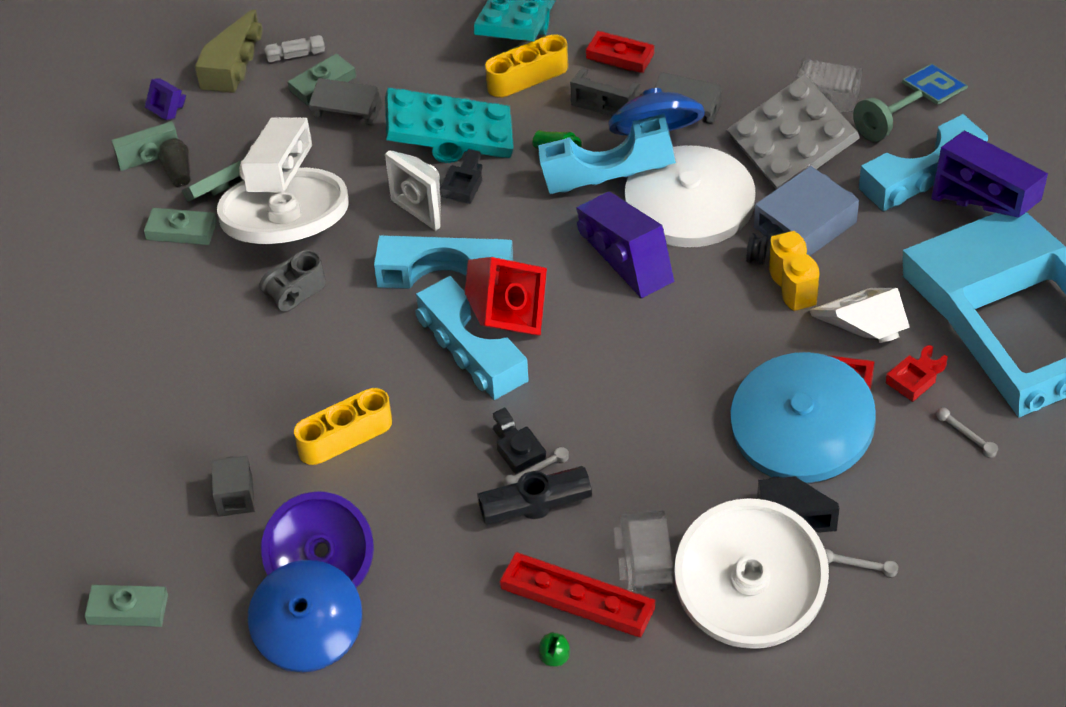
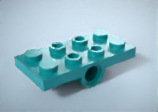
[474,0,556,41]
[385,87,514,163]

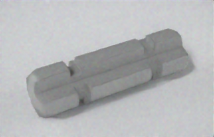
[265,35,325,63]

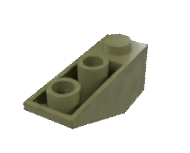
[195,9,262,93]

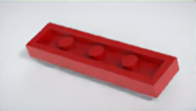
[500,552,655,638]

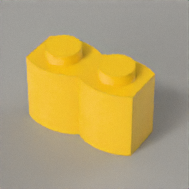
[769,231,820,311]

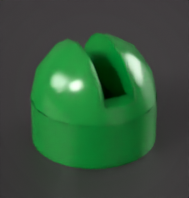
[539,632,570,667]

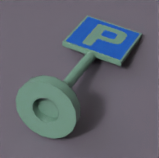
[853,63,968,142]

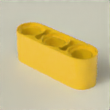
[485,34,568,97]
[294,388,392,465]

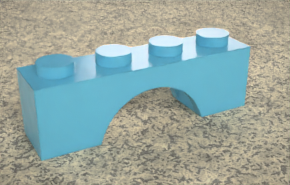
[538,114,676,194]
[859,114,988,212]
[374,235,513,289]
[415,276,529,400]

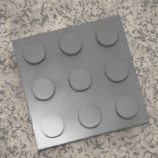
[727,74,860,189]

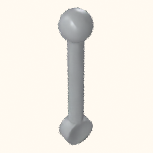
[936,407,998,458]
[503,447,569,486]
[825,549,898,577]

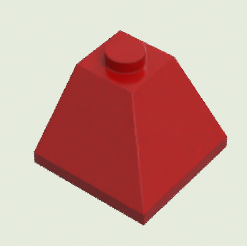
[465,257,547,336]

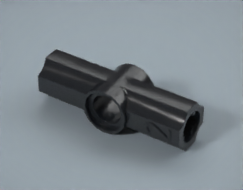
[477,466,592,525]

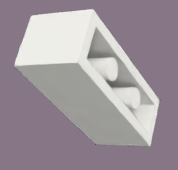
[240,118,312,192]

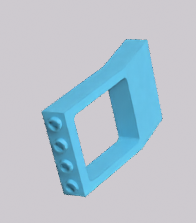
[903,212,1066,418]

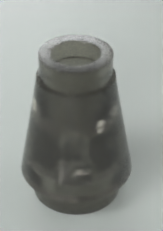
[158,139,191,187]

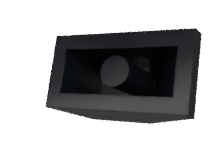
[757,477,839,533]

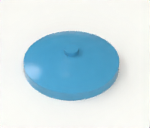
[731,352,876,483]

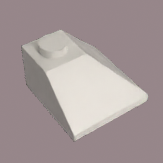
[385,150,441,231]
[810,288,910,343]

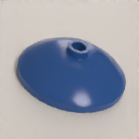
[608,88,705,136]
[248,560,362,672]

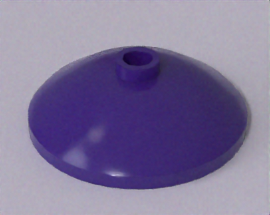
[261,491,374,604]

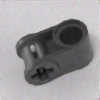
[259,250,326,311]

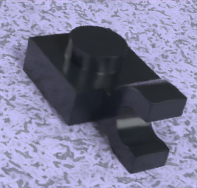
[440,149,483,204]
[493,407,546,475]

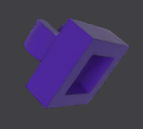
[145,78,186,120]

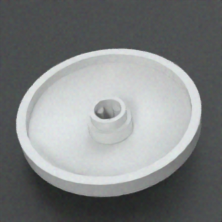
[625,146,755,247]
[217,167,349,244]
[675,499,829,649]

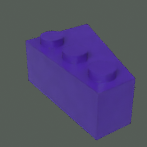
[931,130,1048,218]
[576,191,674,299]

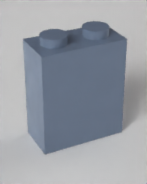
[754,166,859,256]

